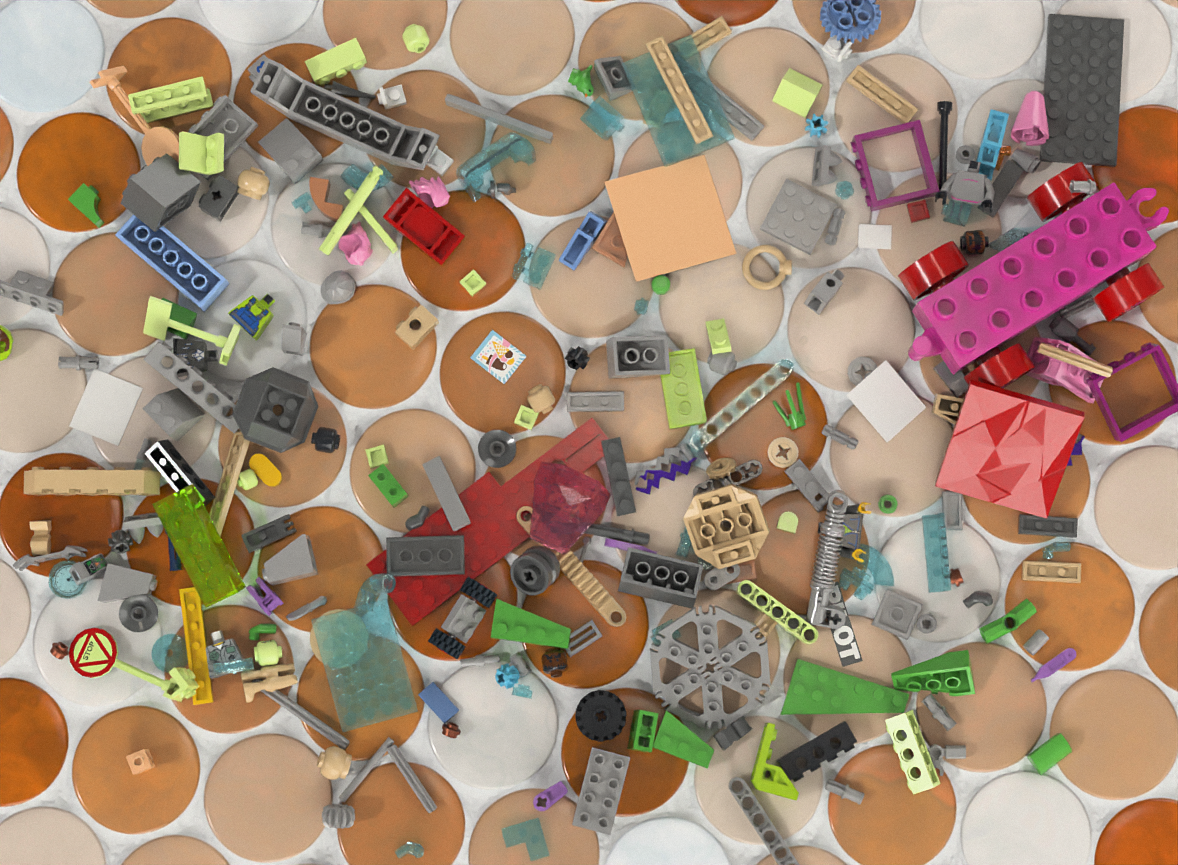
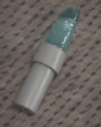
[134,438,151,470]

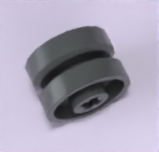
[510,546,560,595]

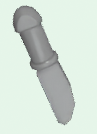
[286,596,327,621]

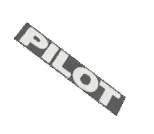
[826,581,863,667]

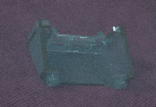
[456,132,536,202]

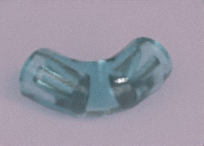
[340,164,394,191]
[354,573,396,612]

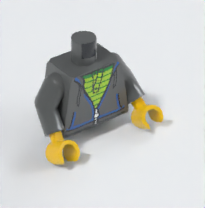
[817,502,871,562]

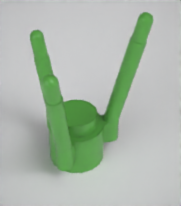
[773,382,807,430]

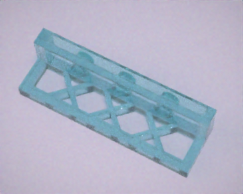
[922,513,951,593]

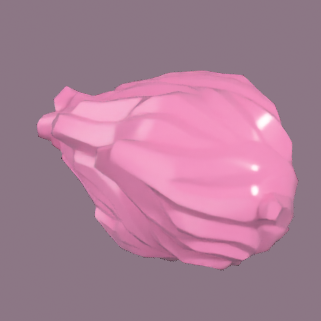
[409,176,450,208]
[338,222,373,266]

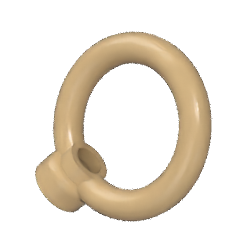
[742,245,792,290]

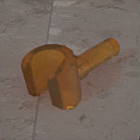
[995,145,1011,171]

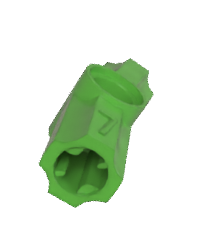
[979,598,1037,644]

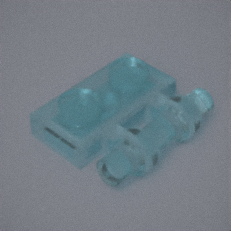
[511,243,556,290]

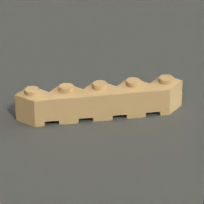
[24,467,160,496]

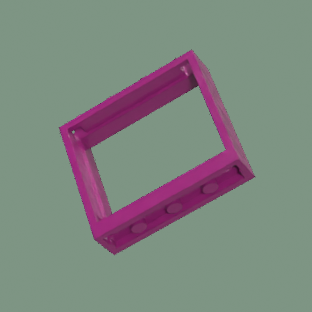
[850,120,939,212]
[1086,342,1178,442]

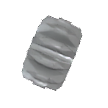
[322,804,355,829]

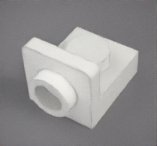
[822,35,853,63]
[377,84,407,110]
[426,145,454,176]

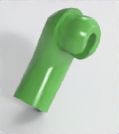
[248,623,276,640]

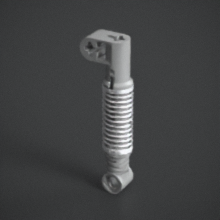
[805,490,848,629]

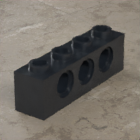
[145,439,216,512]
[777,721,857,782]

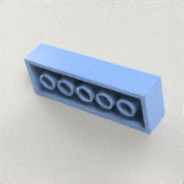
[115,214,229,312]

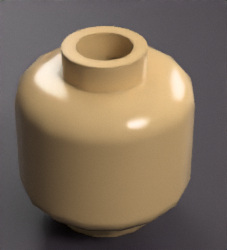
[527,384,555,414]

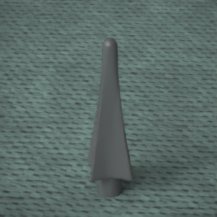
[324,81,376,99]

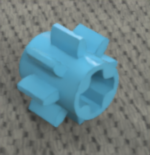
[805,114,828,138]
[495,663,519,689]

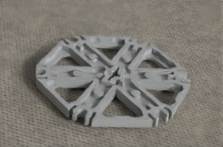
[650,605,771,729]

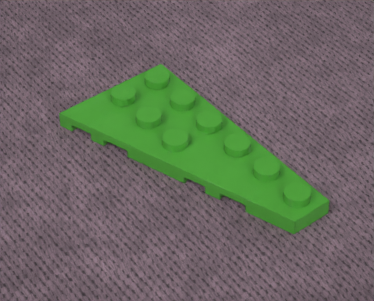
[780,659,909,715]

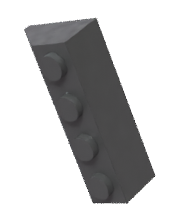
[618,547,703,609]

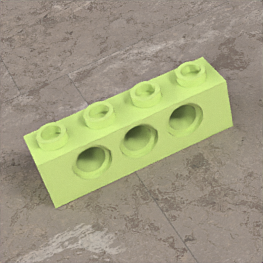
[885,710,941,794]

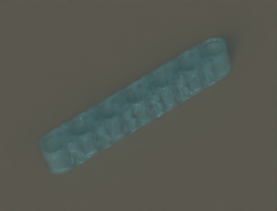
[689,359,794,452]

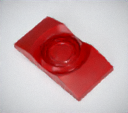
[383,188,465,265]

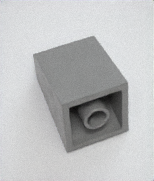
[142,388,205,442]
[262,534,318,585]

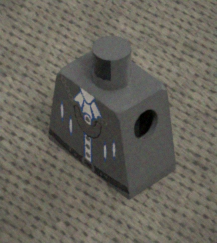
[173,338,218,377]

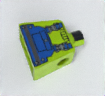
[228,293,275,341]

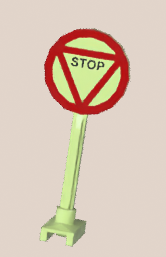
[69,628,183,702]

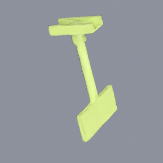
[143,296,242,366]

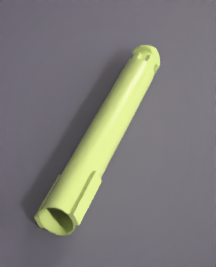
[319,166,383,256]

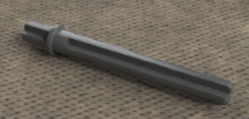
[546,515,650,545]

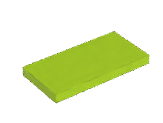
[660,348,707,430]

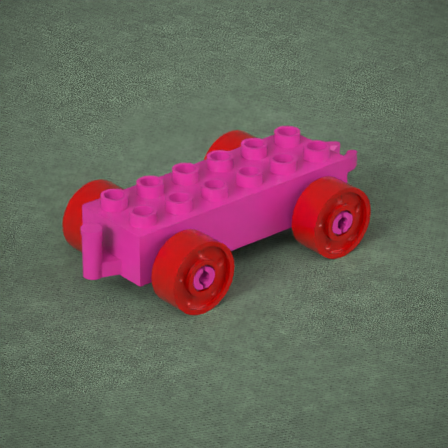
[898,162,1169,388]

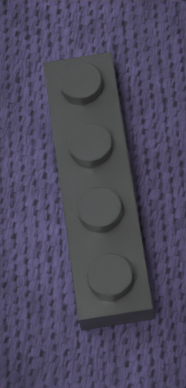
[601,437,636,516]

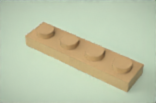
[846,65,918,124]

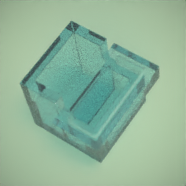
[580,96,625,141]

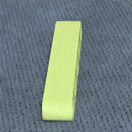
[737,580,818,644]

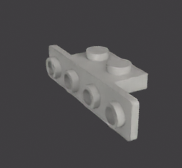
[0,270,64,316]

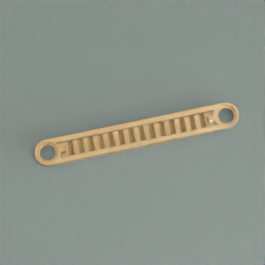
[516,506,626,627]

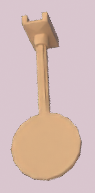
[89,66,179,166]

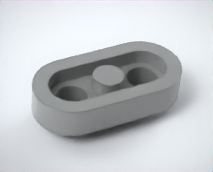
[704,564,740,590]

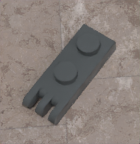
[241,514,297,553]

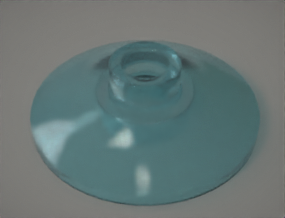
[152,634,188,673]

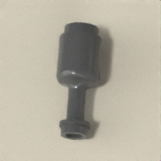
[1049,315,1096,356]

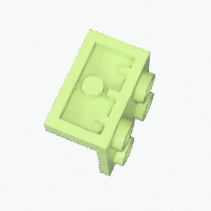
[179,131,224,175]

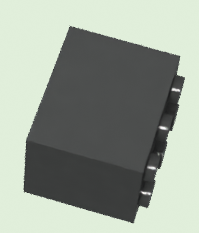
[121,153,201,232]

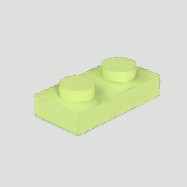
[705,318,731,355]

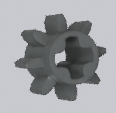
[108,530,133,554]

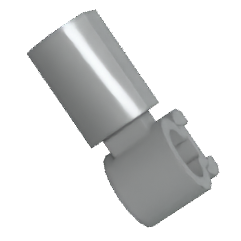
[928,744,966,776]

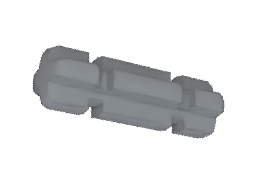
[825,208,845,245]
[1059,295,1095,318]
[822,424,858,450]

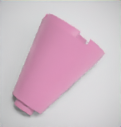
[1011,91,1049,146]

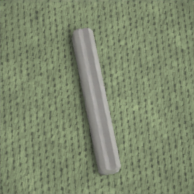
[387,745,437,813]

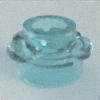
[835,181,854,199]
[634,297,649,315]

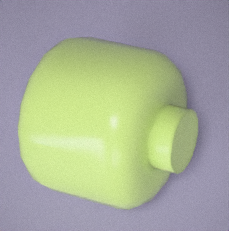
[237,469,258,490]

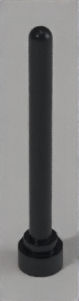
[937,101,952,190]

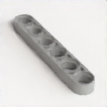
[729,777,799,865]

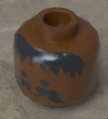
[541,648,568,678]

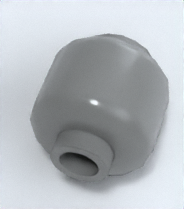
[707,351,737,375]

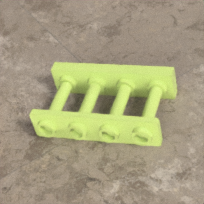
[128,77,214,123]

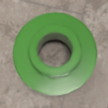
[878,494,898,514]

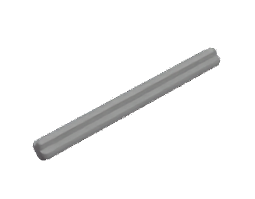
[252,678,350,749]

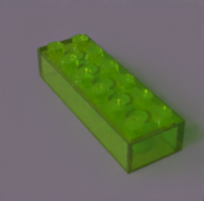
[152,484,246,608]

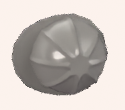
[320,270,357,304]

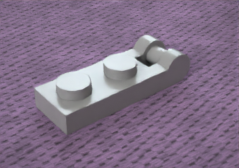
[784,459,829,513]

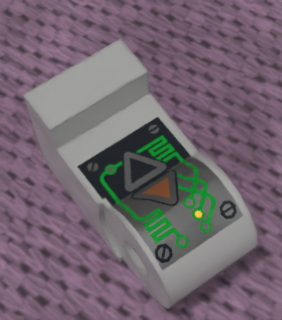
[69,553,108,586]

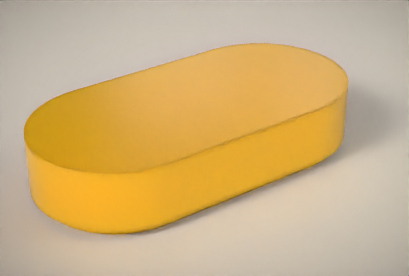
[249,454,282,487]

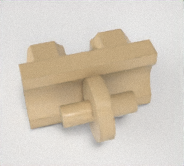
[750,612,777,644]

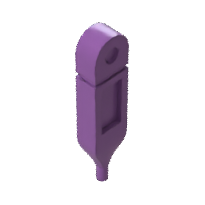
[604,538,657,554]
[1031,648,1076,682]

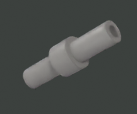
[460,654,500,667]

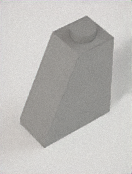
[97,563,157,603]

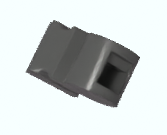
[713,716,752,750]

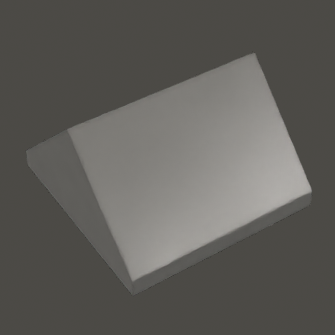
[594,56,636,101]

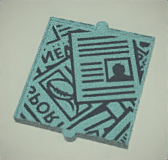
[989,228,1029,251]

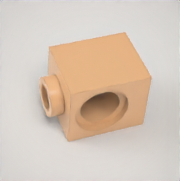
[126,749,155,775]

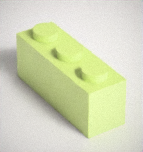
[305,38,367,86]

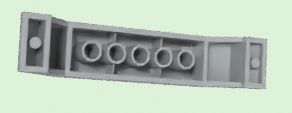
[250,58,440,170]

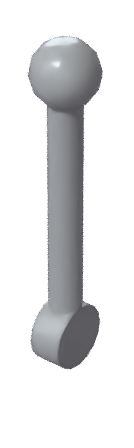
[579,537,592,562]

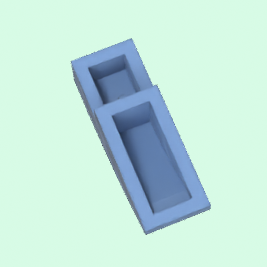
[558,211,607,270]

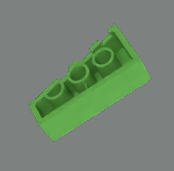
[491,599,572,649]

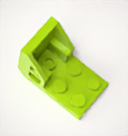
[750,723,799,801]

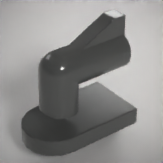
[487,180,516,199]

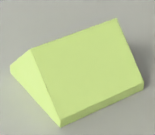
[772,68,823,118]

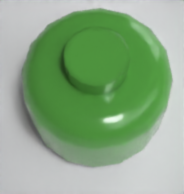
[651,275,670,295]

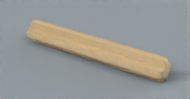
[1038,342,1113,377]

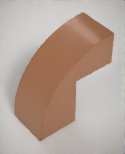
[309,177,345,222]

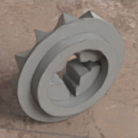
[847,357,877,386]

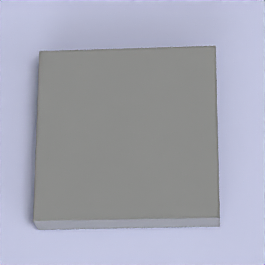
[871,589,923,640]

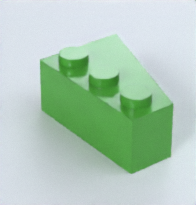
[653,710,714,768]

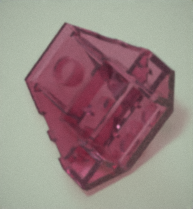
[530,462,611,555]

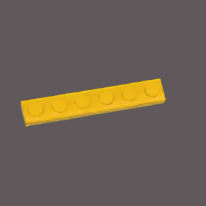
[179,587,214,705]

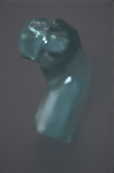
[395,841,424,859]

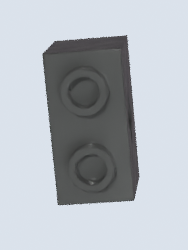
[199,175,239,222]

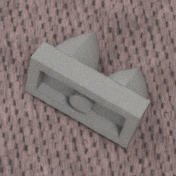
[812,145,842,187]
[123,511,165,544]

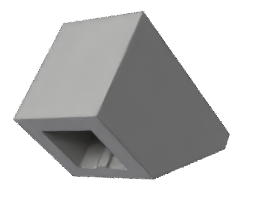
[282,322,307,356]

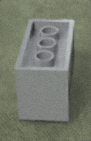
[572,747,630,835]

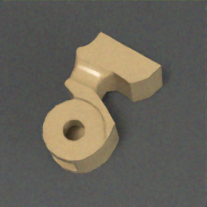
[30,520,52,557]

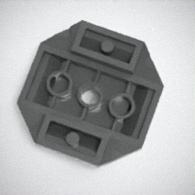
[232,367,318,453]

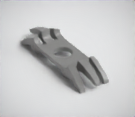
[13,546,87,571]

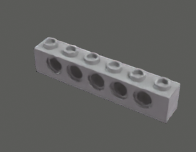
[143,342,239,433]

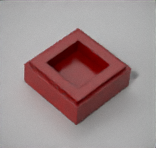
[906,199,930,223]

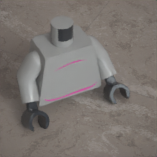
[935,160,995,213]

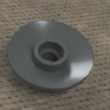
[478,430,516,468]
[119,595,158,632]

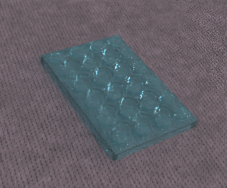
[622,35,735,167]
[311,599,418,732]

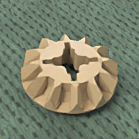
[767,437,798,468]
[706,458,737,480]

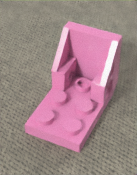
[1025,337,1104,403]

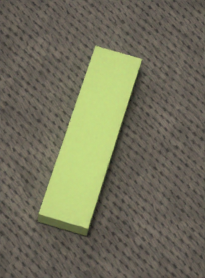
[344,189,398,254]

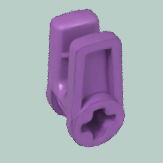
[246,577,284,616]
[533,781,568,811]

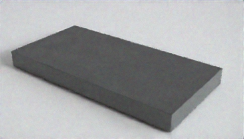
[386,535,465,577]

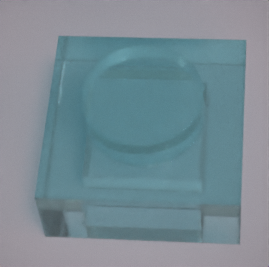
[512,684,533,699]

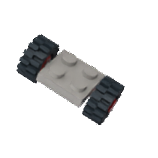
[428,577,497,660]

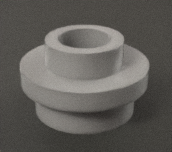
[956,145,975,164]
[917,614,937,633]

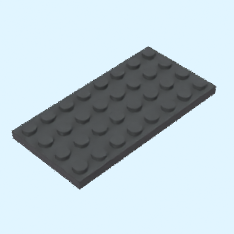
[1040,14,1124,167]

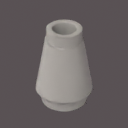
[1011,148,1041,174]

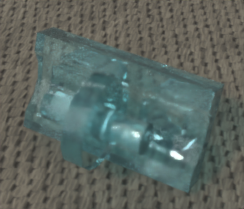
[838,566,874,600]

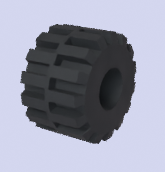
[575,690,627,742]

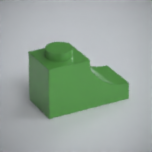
[68,183,104,228]

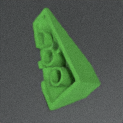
[891,650,975,696]

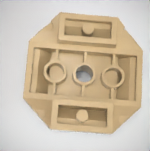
[683,484,769,569]

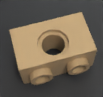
[395,305,439,350]

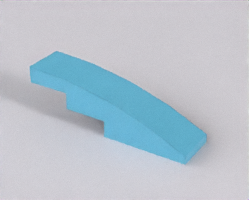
[976,109,1009,180]

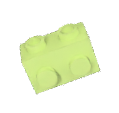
[169,667,200,699]

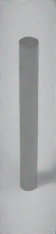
[339,737,394,803]

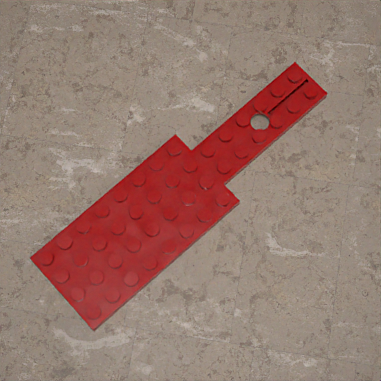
[366,418,609,626]

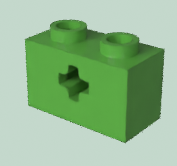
[368,464,409,508]
[627,710,659,753]

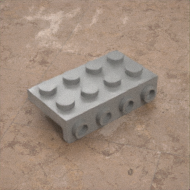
[188,95,258,181]

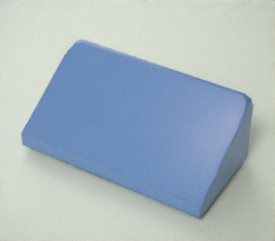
[418,682,459,724]

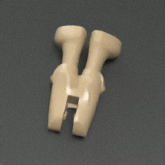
[240,664,298,703]

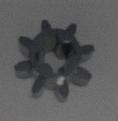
[565,346,590,370]

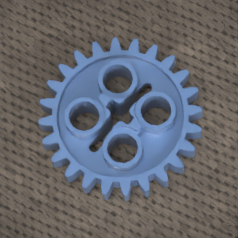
[820,0,881,43]

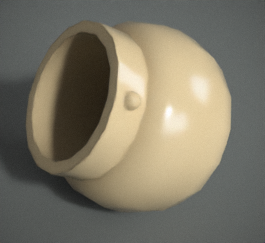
[237,167,270,200]
[317,746,352,780]

